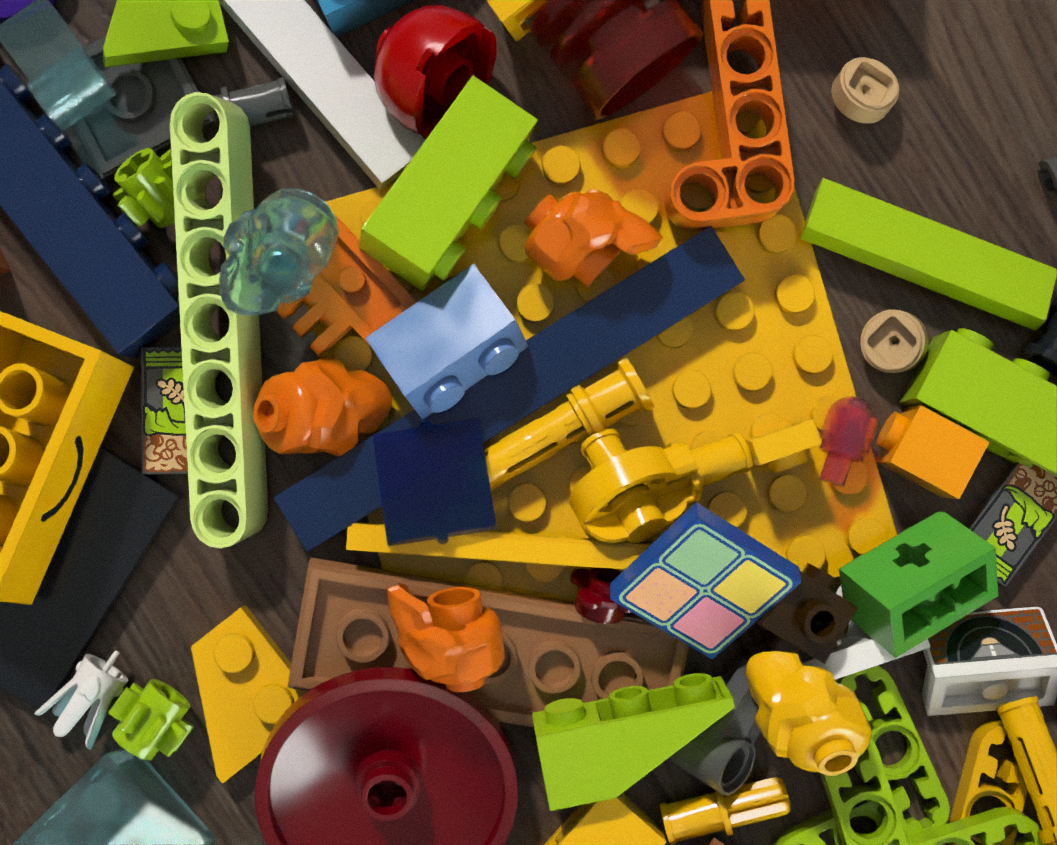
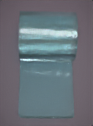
[0,0,116,131]

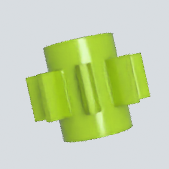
[113,148,175,228]
[108,679,194,761]

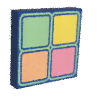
[610,502,802,659]

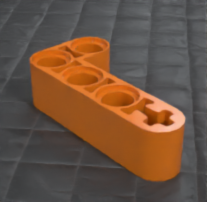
[664,0,794,231]

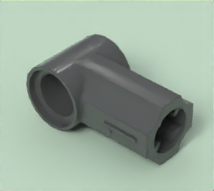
[669,656,760,796]

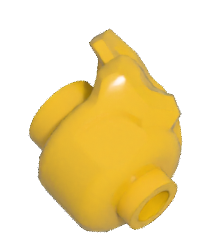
[746,651,872,776]

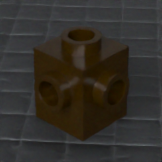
[755,563,858,664]

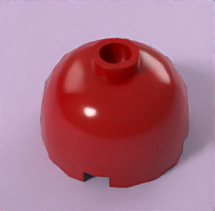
[374,5,497,138]

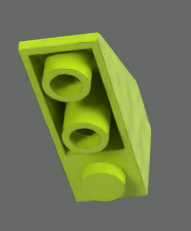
[532,673,735,811]

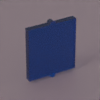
[372,418,497,547]

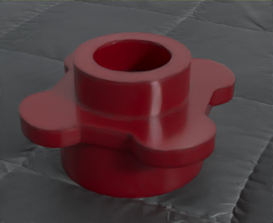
[570,568,632,624]

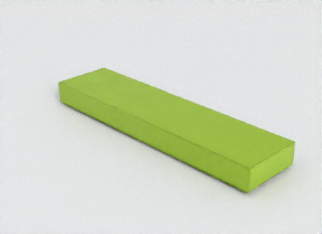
[800,178,1057,331]

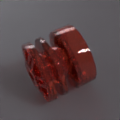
[530,0,704,120]

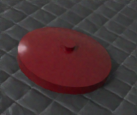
[254,667,518,845]

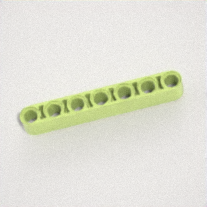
[170,92,268,548]

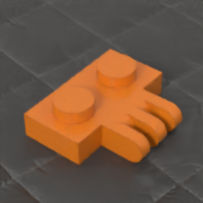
[275,210,417,357]

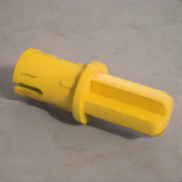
[660,777,790,845]

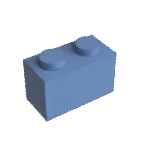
[365,263,529,420]

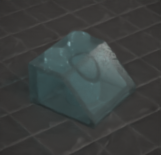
[12,748,217,845]

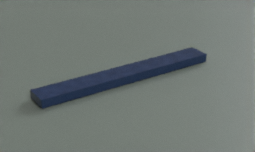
[273,226,745,552]

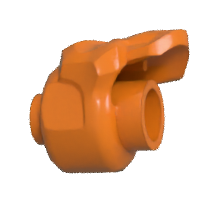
[524,189,663,288]
[253,356,392,457]
[387,583,505,692]

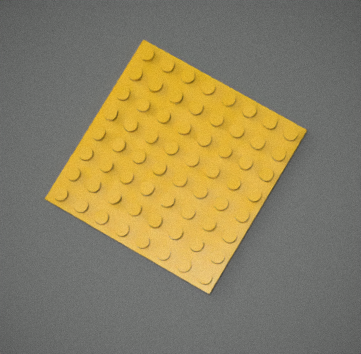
[282,91,897,602]

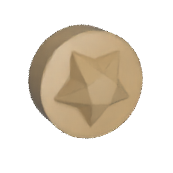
[831,57,899,124]
[860,310,929,373]

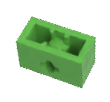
[839,510,998,658]

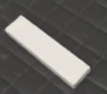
[219,0,425,191]

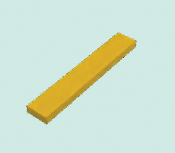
[346,522,652,570]

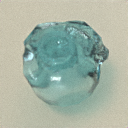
[219,188,339,315]

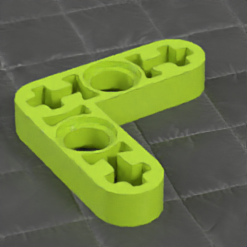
[772,665,950,845]
[820,738,1045,845]

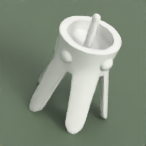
[34,651,128,750]

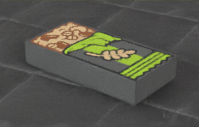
[141,347,188,474]
[965,463,1057,587]

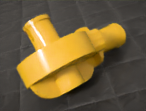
[569,428,753,543]

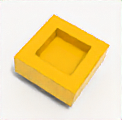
[746,419,822,473]

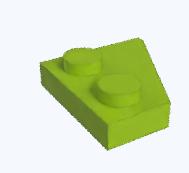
[103,0,229,68]

